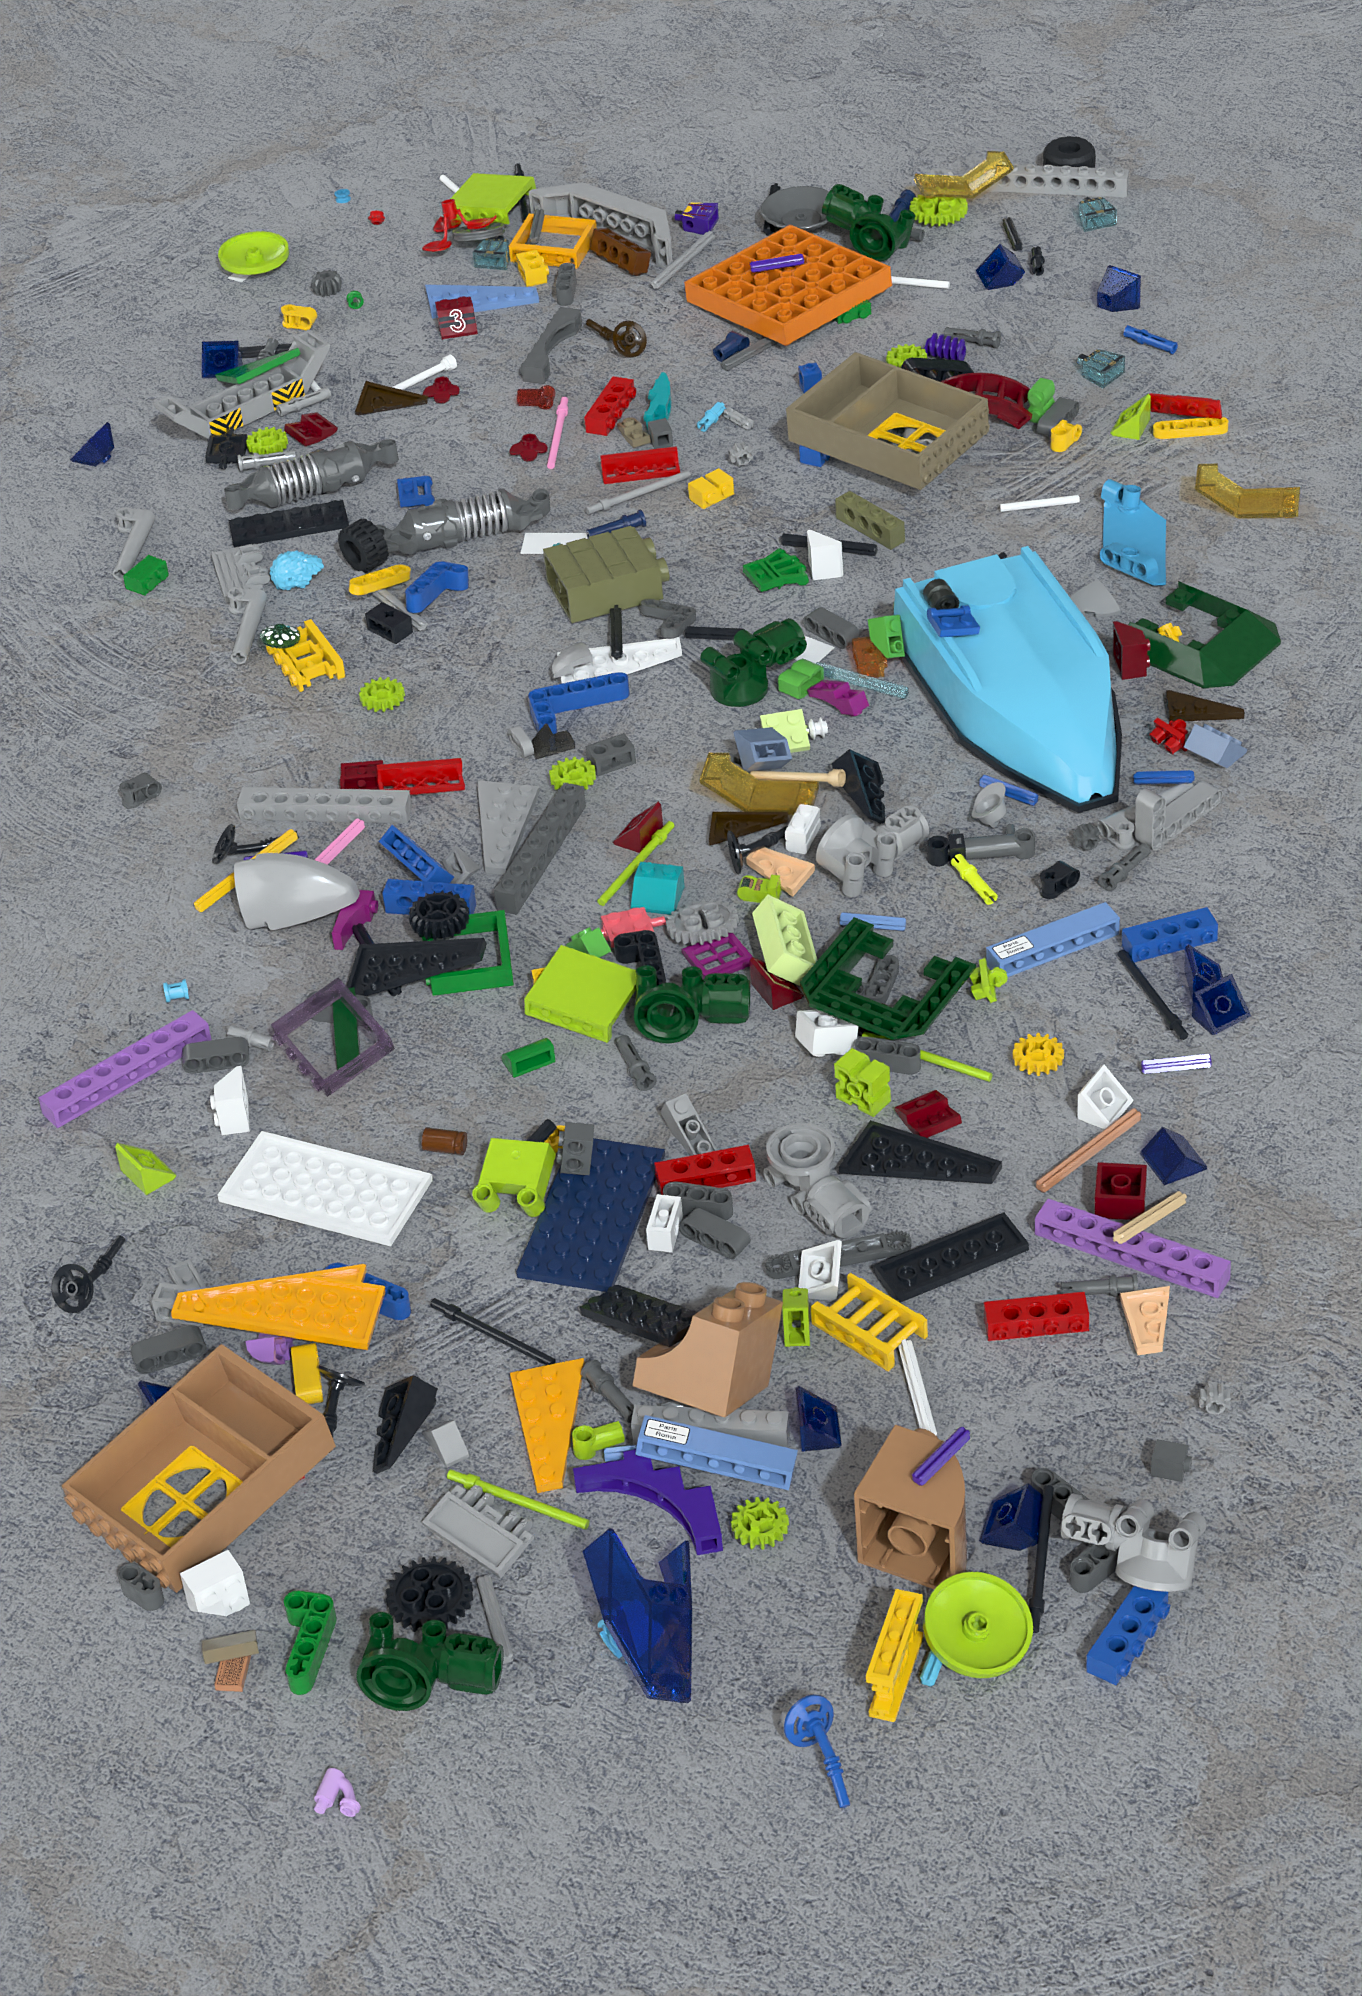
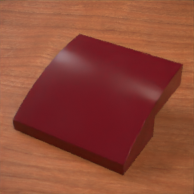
[284,412,338,446]
[340,760,384,790]
[895,1090,962,1138]

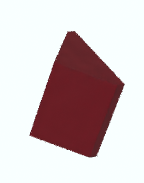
[613,801,663,853]
[749,957,804,1010]

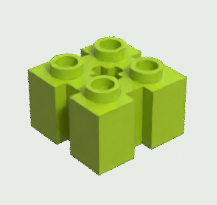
[834,1048,891,1117]

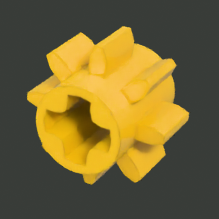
[1157,623,1182,642]

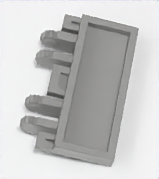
[211,544,271,603]
[422,1485,534,1578]

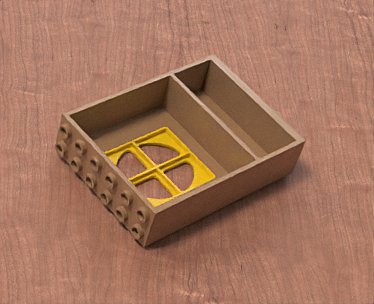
[62,1344,336,1593]

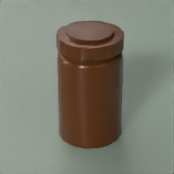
[422,1127,468,1155]

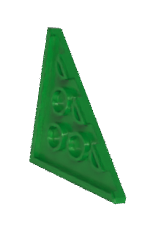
[215,348,301,384]

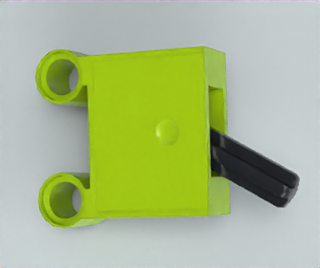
[472,1119,557,1217]

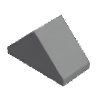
[423,1420,470,1468]

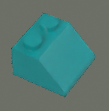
[631,862,685,915]

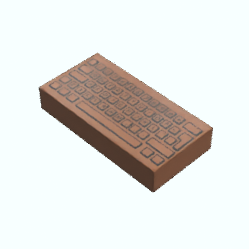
[214,1655,251,1692]

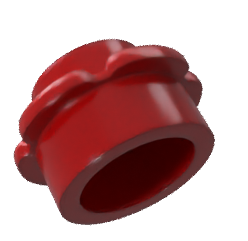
[368,210,385,225]

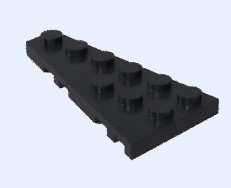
[346,938,487,996]
[839,1120,1002,1184]

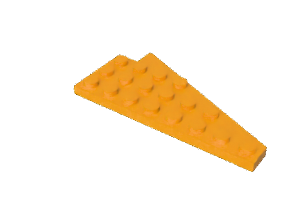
[171,1264,385,1350]

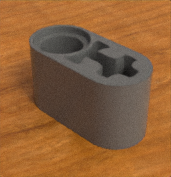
[118,1563,164,1611]

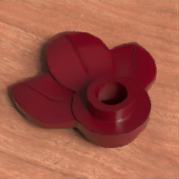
[423,376,460,404]
[509,433,548,462]

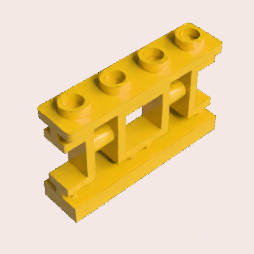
[265,619,345,692]
[866,1589,924,1722]

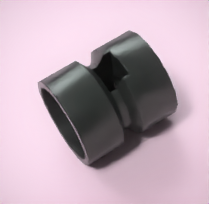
[923,579,959,610]

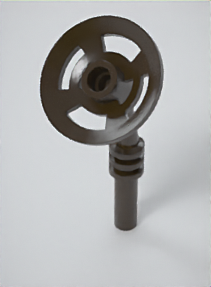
[586,319,647,358]

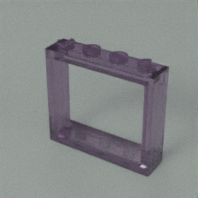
[271,977,395,1097]

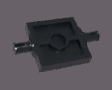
[205,426,248,469]

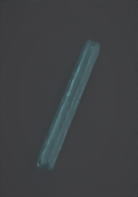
[816,662,909,699]

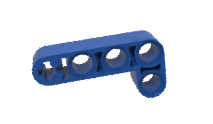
[405,561,469,613]
[325,1262,411,1320]

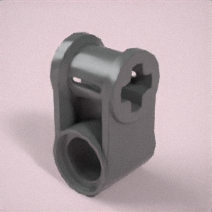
[119,773,162,808]

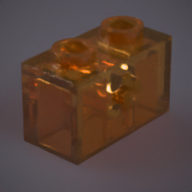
[852,636,888,680]

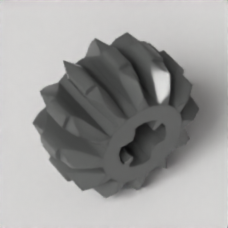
[311,270,342,297]

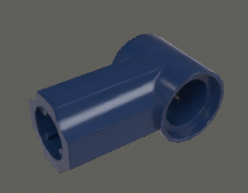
[713,331,750,362]

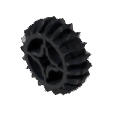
[409,890,470,940]

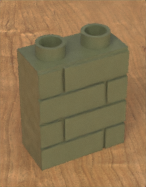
[543,526,670,623]

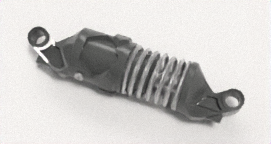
[224,439,399,510]
[376,488,551,555]

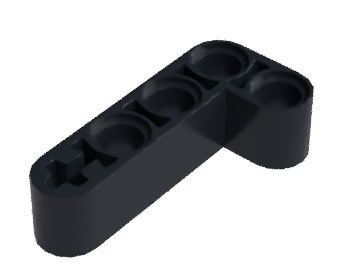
[901,357,974,382]
[614,930,666,986]

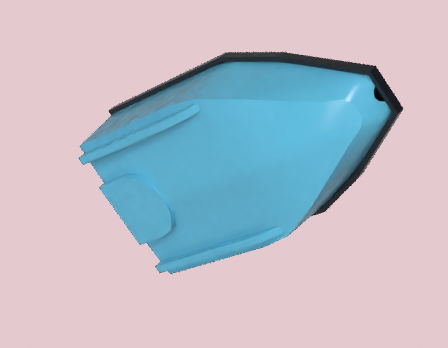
[894,546,1122,813]

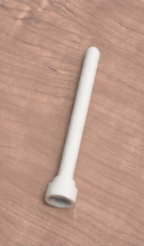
[393,354,457,390]

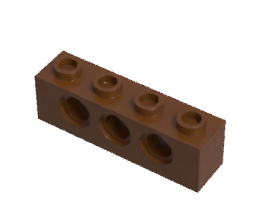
[590,228,651,276]

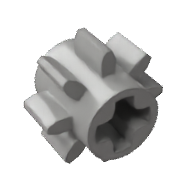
[729,441,754,467]
[1199,1382,1231,1415]

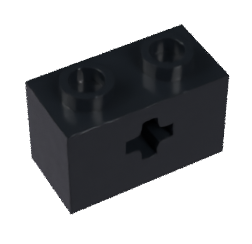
[365,602,413,644]

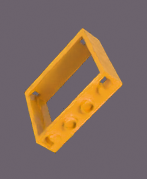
[509,213,597,269]

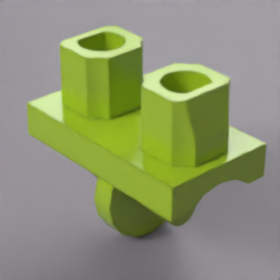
[970,958,1008,1003]

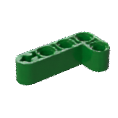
[284,1591,337,1695]

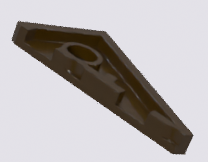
[355,381,429,416]
[1166,690,1245,722]
[709,812,789,845]

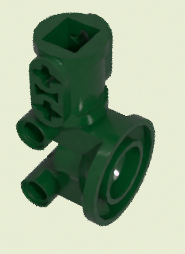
[822,184,916,262]
[700,618,807,707]
[634,965,751,1044]
[356,1612,504,1711]

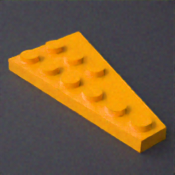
[510,1358,585,1493]

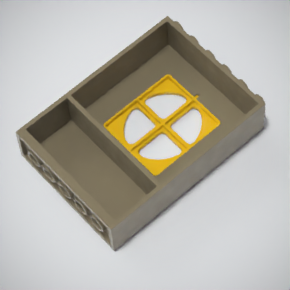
[786,352,990,490]

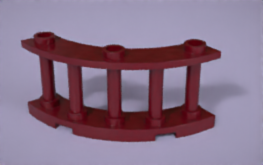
[941,373,1032,429]

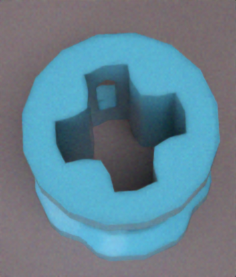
[163,979,189,1003]

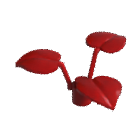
[422,199,497,252]

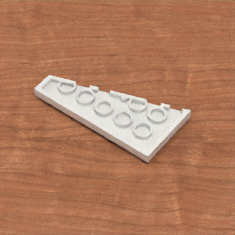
[557,637,682,684]

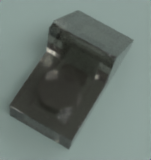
[531,723,575,760]

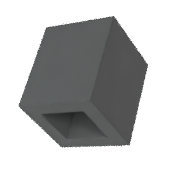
[648,418,673,449]
[1151,1439,1192,1482]

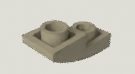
[617,417,651,448]

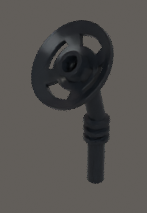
[212,824,299,864]
[727,826,788,874]
[51,1235,126,1313]
[317,1365,365,1453]

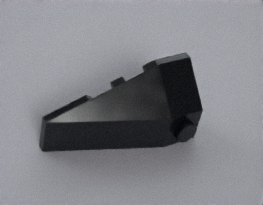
[831,749,885,824]

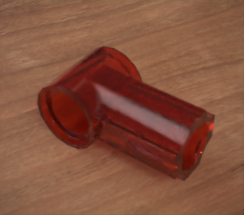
[517,385,556,410]

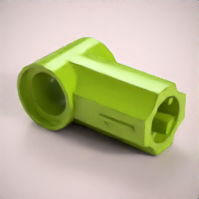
[572,1421,625,1460]

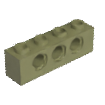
[835,491,905,550]

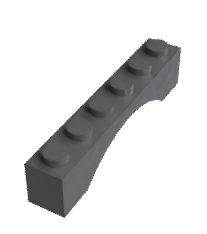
[520,307,582,384]

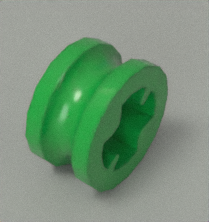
[346,290,364,309]

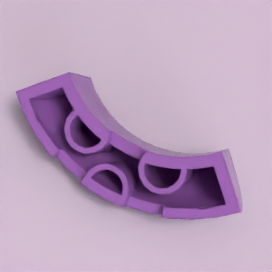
[246,1333,296,1365]

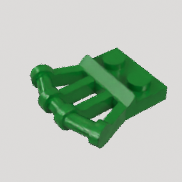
[742,548,809,592]

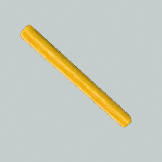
[193,829,298,912]

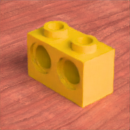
[516,250,549,287]

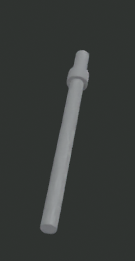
[585,470,691,515]

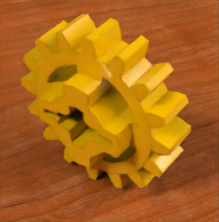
[1013,1033,1064,1076]

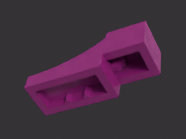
[807,680,869,716]
[332,890,379,950]

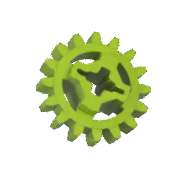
[886,344,927,368]
[246,427,288,455]
[359,677,405,712]
[549,757,596,790]
[731,1497,789,1550]

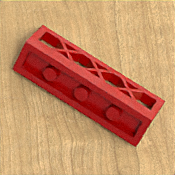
[600,446,680,484]
[376,758,465,795]

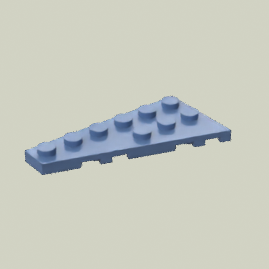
[425,285,539,319]

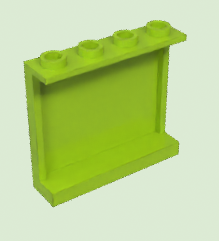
[450,173,536,224]
[524,945,636,1043]

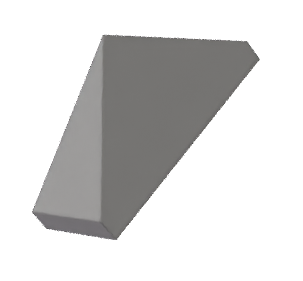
[442,845,480,884]

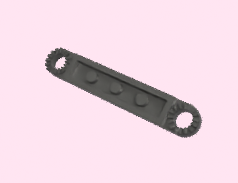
[766,1230,911,1279]

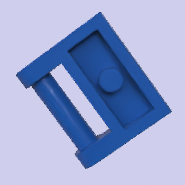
[397,476,435,507]
[927,605,980,637]

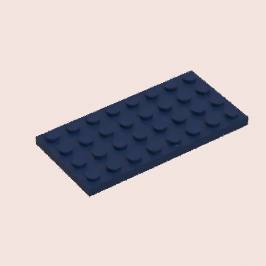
[516,1138,665,1292]

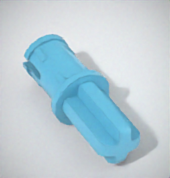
[697,402,726,432]

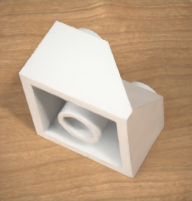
[795,1010,858,1057]
[210,1066,250,1135]
[180,1550,250,1616]

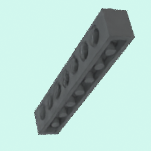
[494,783,586,915]

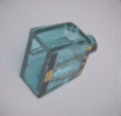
[1079,197,1117,232]
[473,236,510,270]
[1077,349,1125,389]

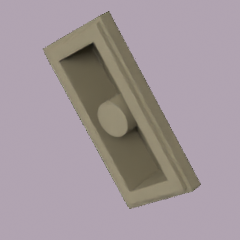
[202,1630,259,1664]

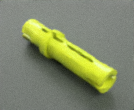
[951,854,998,905]

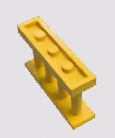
[811,1272,928,1372]

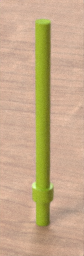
[597,821,675,906]
[862,1031,993,1082]
[447,1469,590,1530]

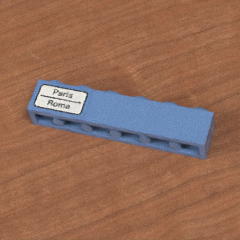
[986,902,1120,977]
[636,1415,798,1490]

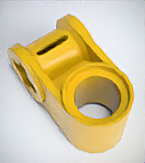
[281,304,317,330]
[1050,419,1082,452]

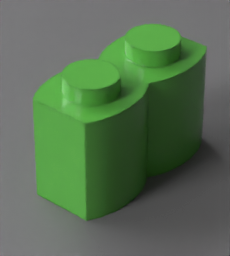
[1028,378,1055,424]
[778,658,824,699]

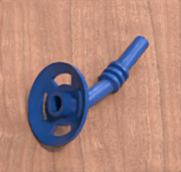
[784,1694,850,1808]

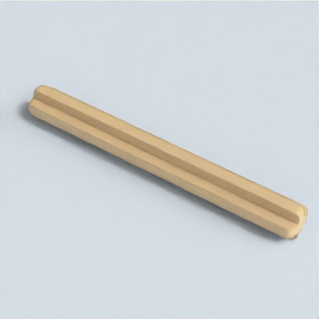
[1112,1191,1187,1244]

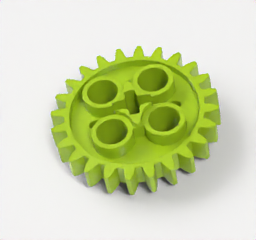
[910,189,968,226]

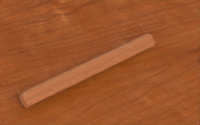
[1036,1108,1141,1193]

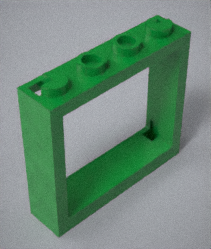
[422,910,514,996]

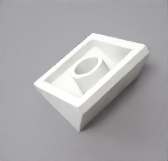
[807,529,843,580]
[1078,1065,1133,1129]
[799,1240,842,1301]

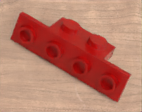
[1149,393,1223,419]

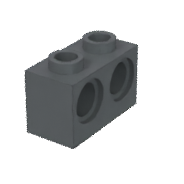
[585,733,636,777]
[557,1122,594,1175]

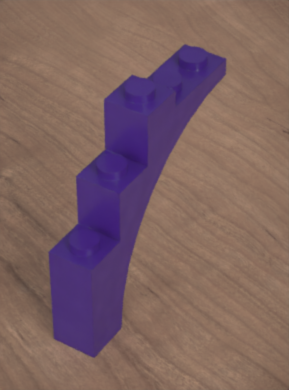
[573,1449,723,1555]

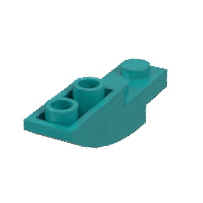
[644,372,672,430]

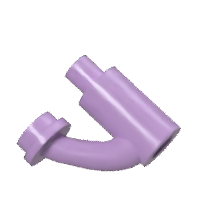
[314,1768,361,1817]

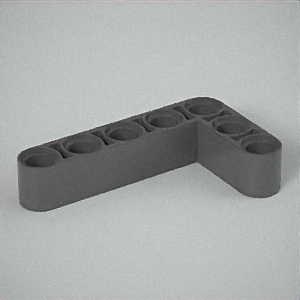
[1031,1468,1119,1593]

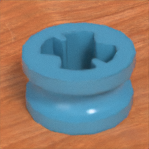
[334,189,351,203]

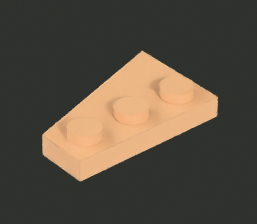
[746,847,815,897]
[1120,1286,1170,1356]

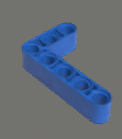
[528,672,630,741]

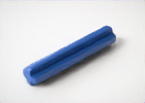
[1133,770,1195,785]
[979,775,1039,806]

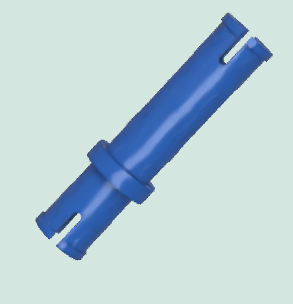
[1123,325,1178,354]

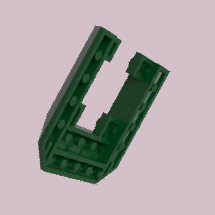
[1128,581,1281,689]
[800,917,976,1040]

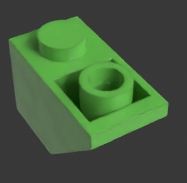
[868,615,905,658]
[565,927,611,958]

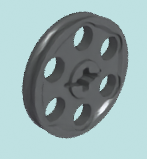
[452,223,505,241]

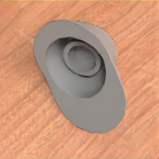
[971,782,1007,828]

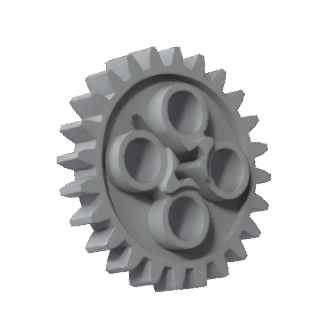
[666,899,739,945]

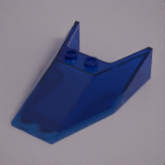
[583,1528,692,1704]

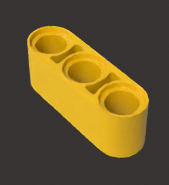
[291,1343,323,1405]

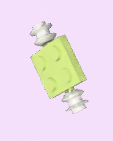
[746,709,828,753]

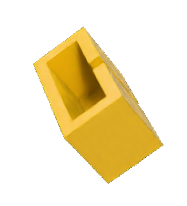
[688,468,734,509]

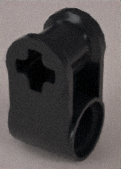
[1040,861,1080,899]

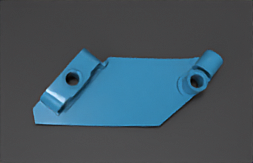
[1100,479,1166,585]

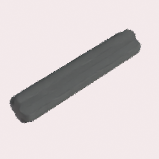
[529,208,545,244]

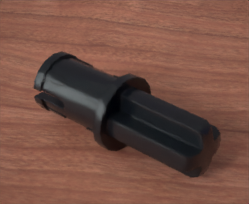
[1030,246,1045,276]

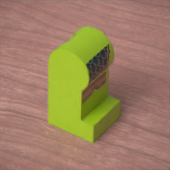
[737,875,782,903]

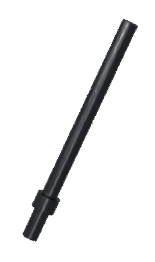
[514,163,529,222]
[1117,950,1188,1040]
[430,1298,556,1365]
[1028,1485,1054,1633]

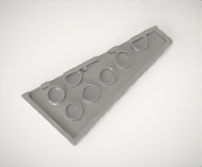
[477,780,540,875]

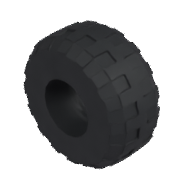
[1043,136,1096,181]

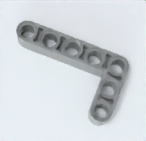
[1135,781,1223,850]

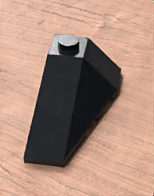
[373,1375,438,1474]

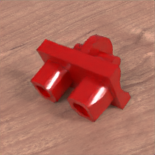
[1149,717,1188,755]

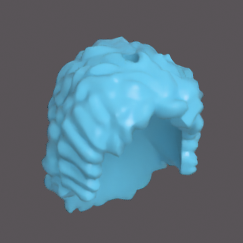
[270,550,324,591]

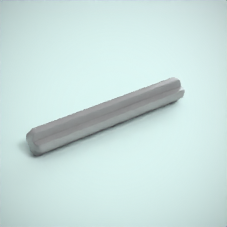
[477,1575,514,1664]

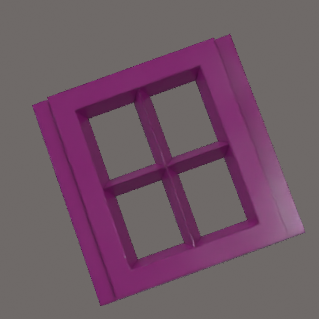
[681,933,753,979]

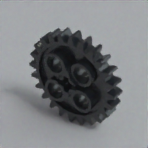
[386,1556,473,1632]

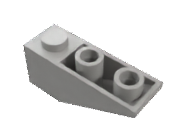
[661,1093,717,1156]

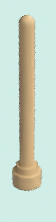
[750,769,846,787]

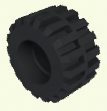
[338,518,389,573]

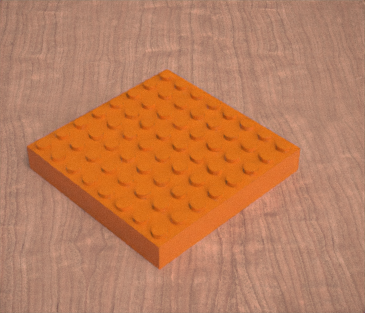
[684,225,892,346]

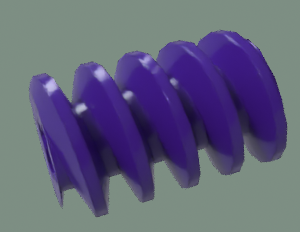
[924,333,966,361]

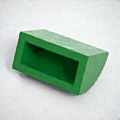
[502,1038,556,1078]

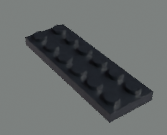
[228,500,349,548]
[873,1212,1029,1303]
[580,1285,698,1347]

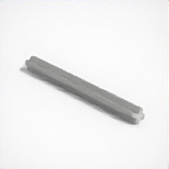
[651,231,715,290]
[353,571,428,631]

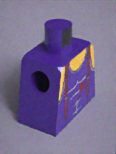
[675,202,719,235]

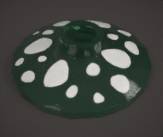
[260,624,301,649]

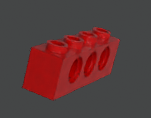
[584,376,637,436]
[654,1144,756,1195]
[984,1292,1089,1341]

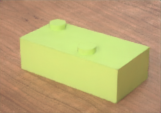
[752,895,818,986]

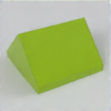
[1110,394,1151,440]
[115,1143,176,1195]

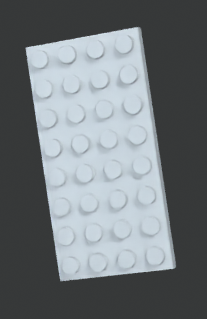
[218,1131,433,1246]

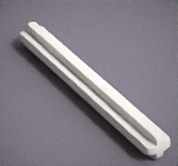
[898,1339,937,1436]

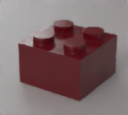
[1095,1162,1147,1220]

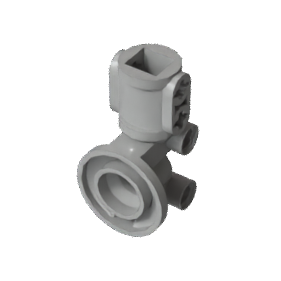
[816,805,929,897]
[763,1123,871,1238]
[1061,1493,1207,1592]

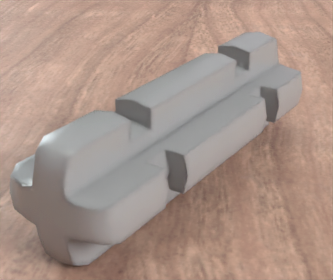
[723,407,754,430]

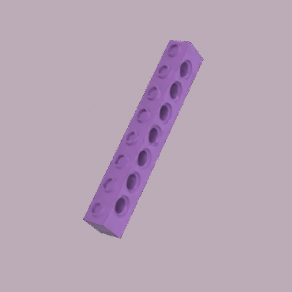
[38,1010,211,1129]
[1035,1199,1231,1298]

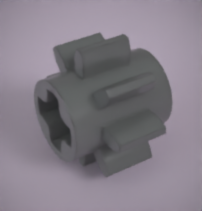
[1073,823,1101,851]

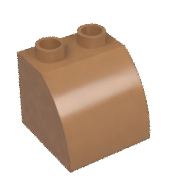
[854,1425,967,1589]

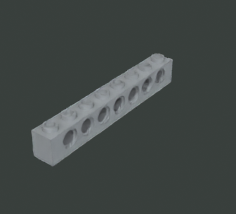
[986,163,1129,197]
[237,787,412,823]

